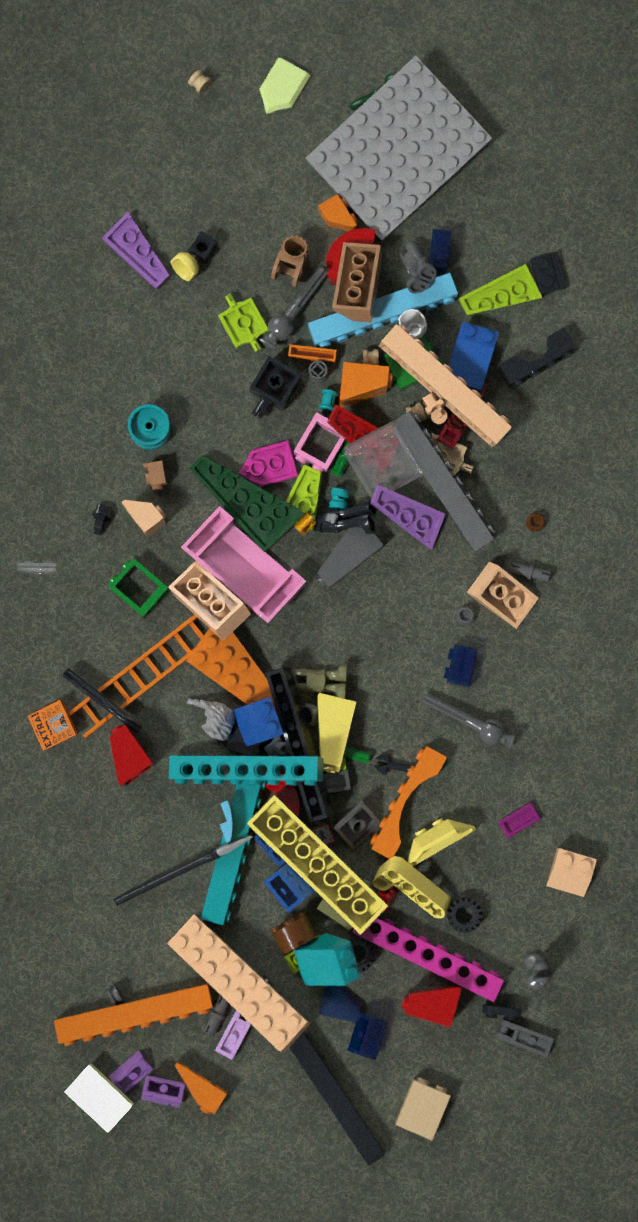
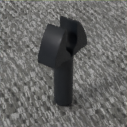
[374,754,411,775]

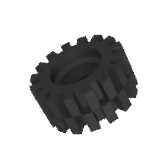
[447,897,483,933]
[348,937,375,973]

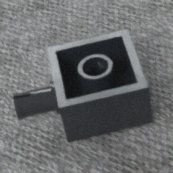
[249,356,302,419]

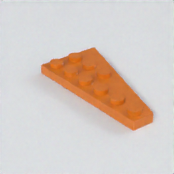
[186,628,280,723]

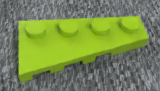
[458,264,543,316]

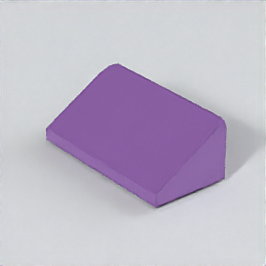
[109,1051,154,1094]

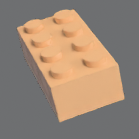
[169,561,251,641]

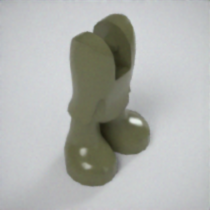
[293,664,348,699]

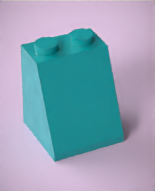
[294,933,361,986]

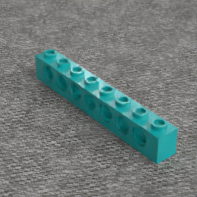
[169,756,324,785]

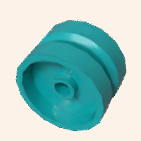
[128,404,171,451]

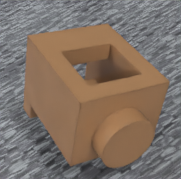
[143,461,167,491]

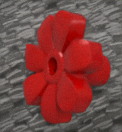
[377,888,398,912]

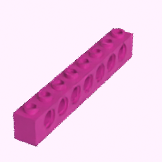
[352,918,504,1002]

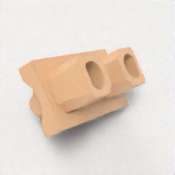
[422,393,447,424]

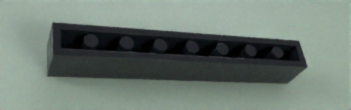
[265,667,335,823]

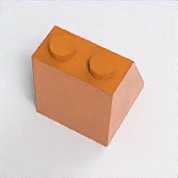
[340,362,392,408]

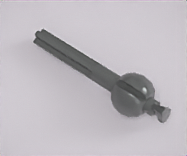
[260,268,328,351]
[422,693,516,750]

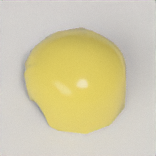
[171,252,199,281]

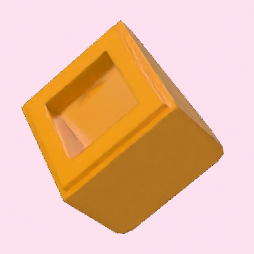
[294,513,316,535]

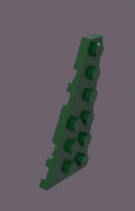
[189,455,307,552]

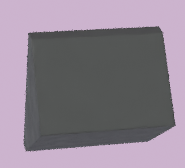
[333,801,381,850]

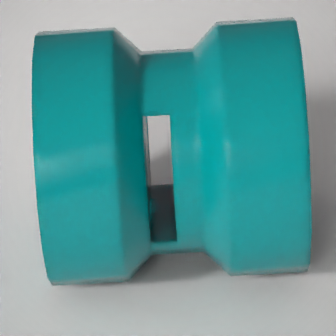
[329,488,350,510]

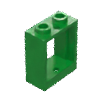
[109,558,169,619]

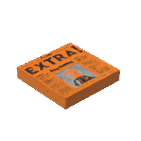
[28,699,78,751]

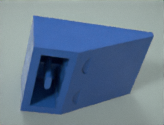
[264,863,315,913]

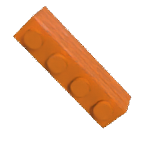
[288,344,337,363]

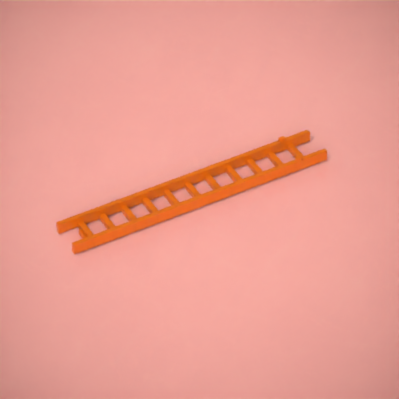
[68,589,252,739]

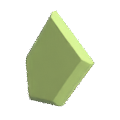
[260,58,310,114]

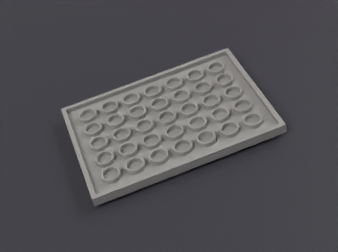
[305,56,492,242]

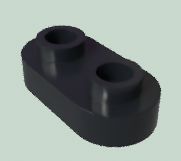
[482,1004,522,1021]

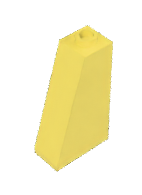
[317,693,356,773]

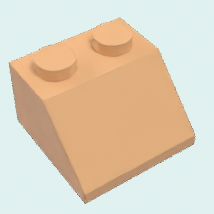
[122,500,166,538]
[546,848,597,897]

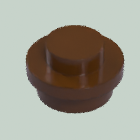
[526,513,545,532]

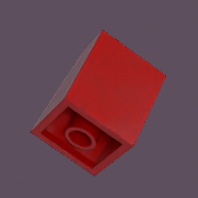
[109,725,155,787]
[401,986,461,1027]

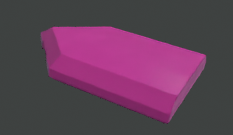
[239,441,298,487]

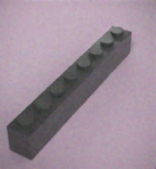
[390,411,496,552]

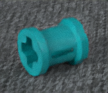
[318,389,339,412]

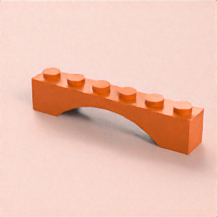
[370,746,447,859]

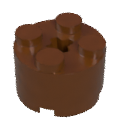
[270,911,317,954]

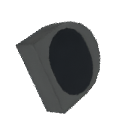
[302,703,318,726]

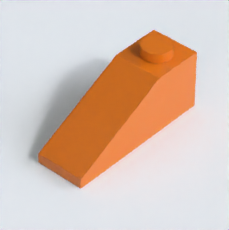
[175,1061,228,1115]

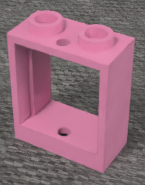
[294,412,346,473]

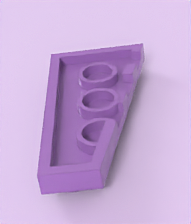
[102,212,170,290]
[370,485,445,549]

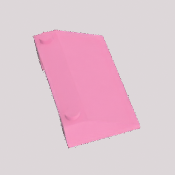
[181,506,306,623]

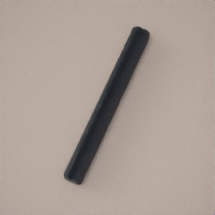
[62,668,143,733]

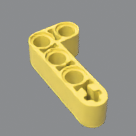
[373,856,451,918]

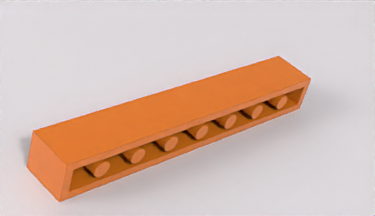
[54,984,213,1046]

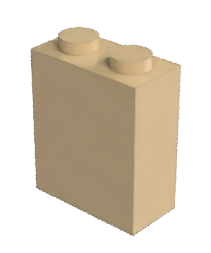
[395,1077,450,1140]

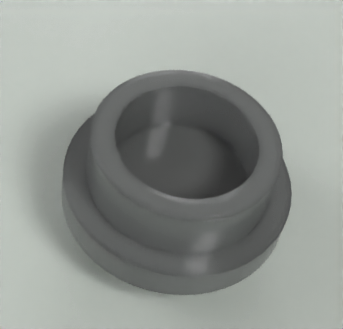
[455,606,475,626]

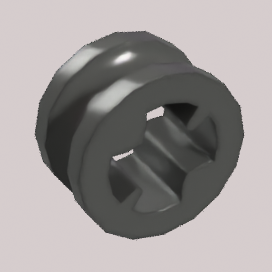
[106,985,124,1005]

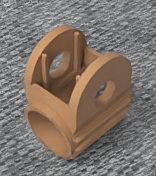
[271,235,309,287]

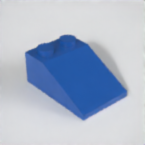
[449,322,499,391]

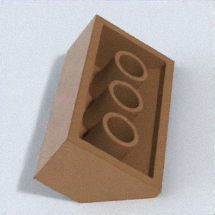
[332,242,382,323]

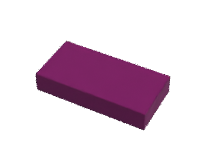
[498,802,541,839]

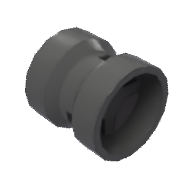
[309,361,328,383]

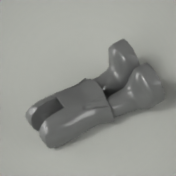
[400,241,436,294]
[524,953,550,990]

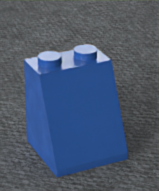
[232,697,284,746]

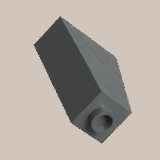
[317,515,383,590]

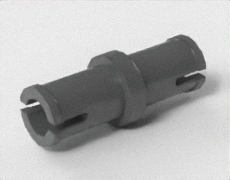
[510,561,551,583]
[203,995,229,1037]

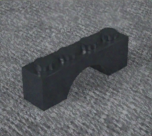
[498,327,576,388]

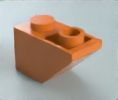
[318,194,358,231]

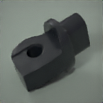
[92,504,112,535]

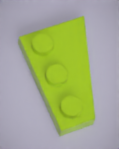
[286,465,322,532]

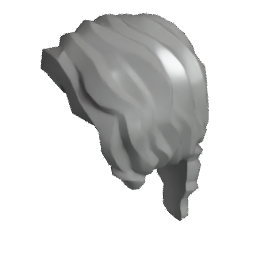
[186,698,235,740]

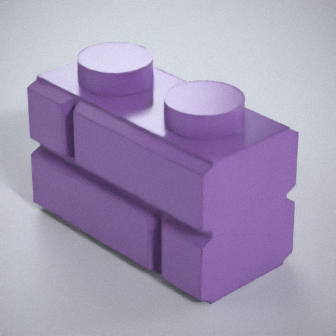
[141,1075,185,1108]

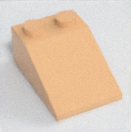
[467,562,539,629]

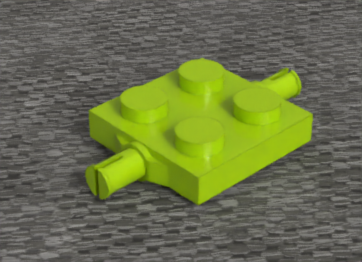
[218,293,268,353]

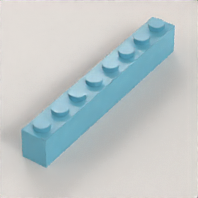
[308,273,458,348]

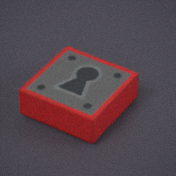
[311,823,335,845]

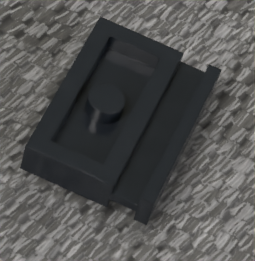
[530,252,567,295]

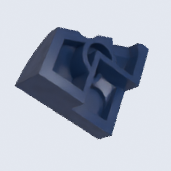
[319,986,361,1023]

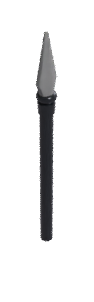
[114,836,252,906]

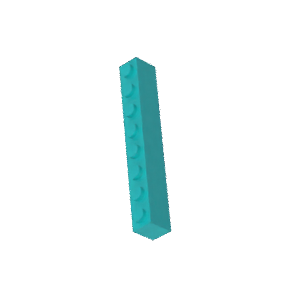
[201,768,266,925]

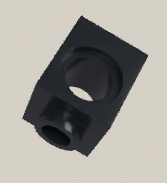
[189,231,218,264]

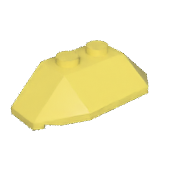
[407,818,476,866]

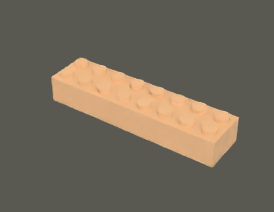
[379,324,511,447]
[167,915,311,1053]

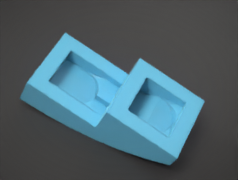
[220,801,233,843]

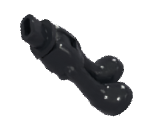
[314,499,377,534]

